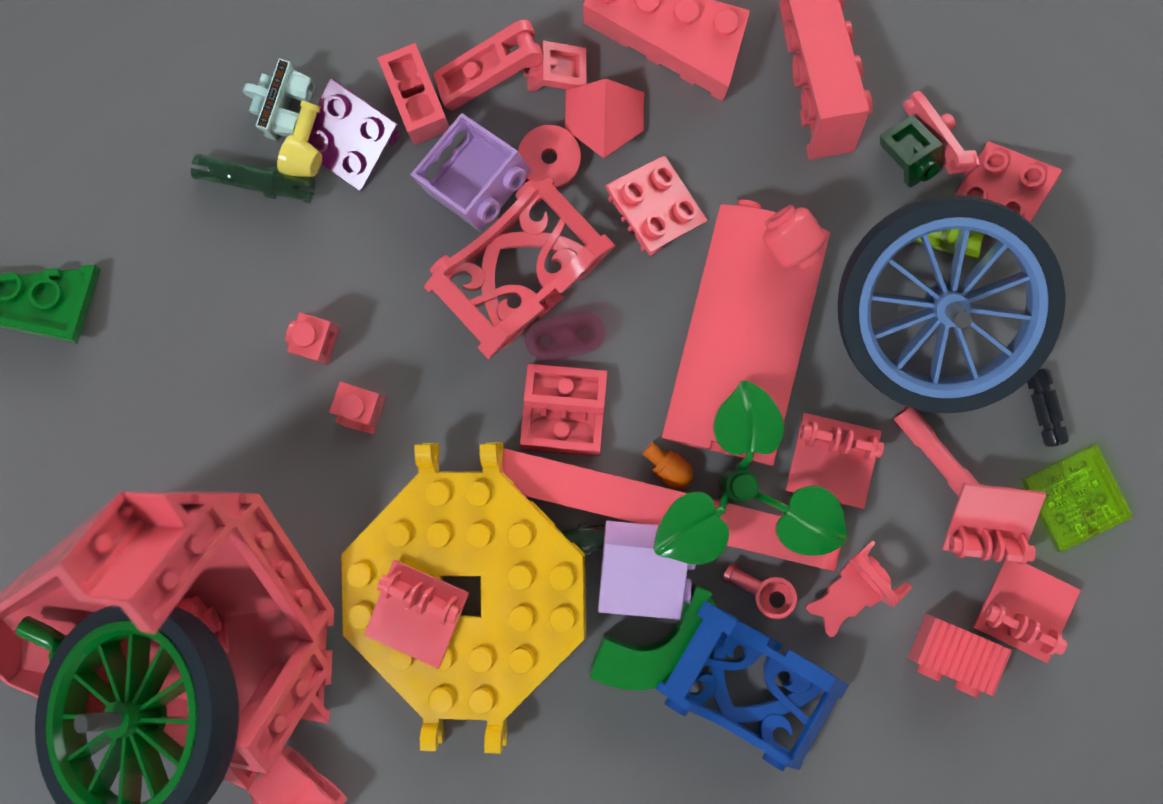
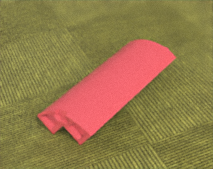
[662,200,830,466]

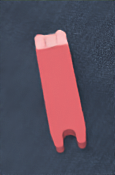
[903,90,980,176]

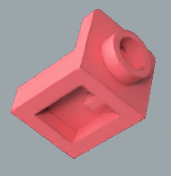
[523,40,587,92]

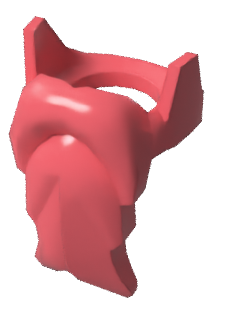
[805,540,912,637]

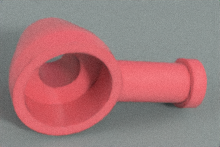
[722,563,797,619]

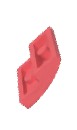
[520,364,607,456]

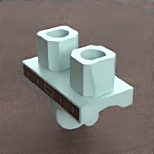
[243,58,316,141]

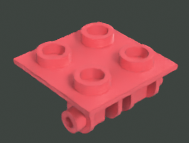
[955,141,1063,223]
[605,155,708,257]
[785,412,884,509]
[942,483,1047,565]
[973,559,1081,664]
[364,560,469,669]

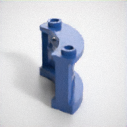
[656,601,849,771]

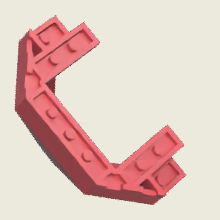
[0,492,334,790]

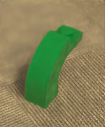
[589,583,715,691]

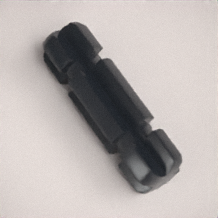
[1027,368,1069,447]

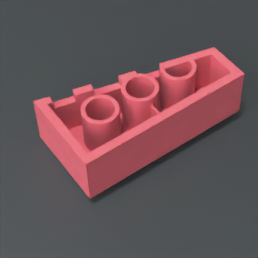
[779,0,873,160]

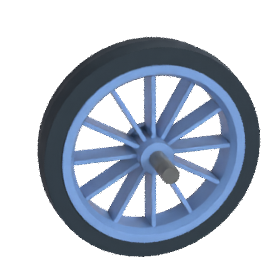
[838,195,1065,413]

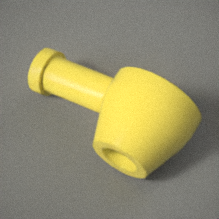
[277,100,322,177]

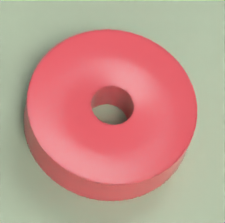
[518,125,581,190]

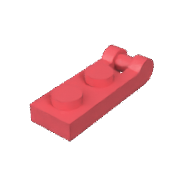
[433,19,544,111]

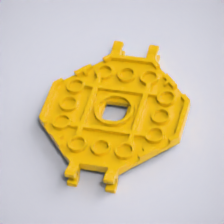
[341,442,586,754]

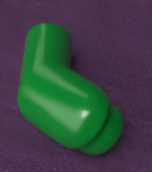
[16,616,67,661]

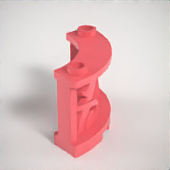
[424,176,616,359]

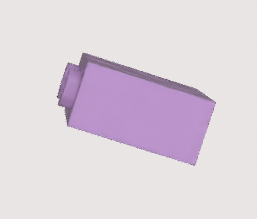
[410,113,532,232]
[598,521,695,620]

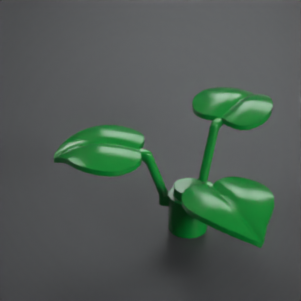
[654,381,847,565]

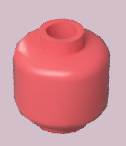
[763,205,826,270]

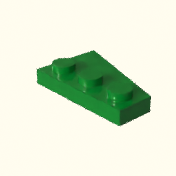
[0,265,101,344]

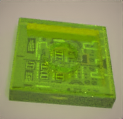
[1021,444,1133,552]

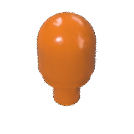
[642,441,694,490]

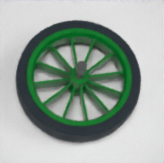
[35,606,239,804]

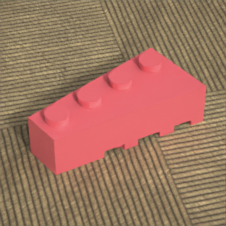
[583,0,750,102]

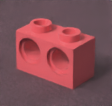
[378,43,449,146]

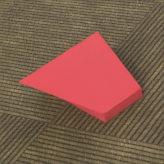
[565,78,644,158]

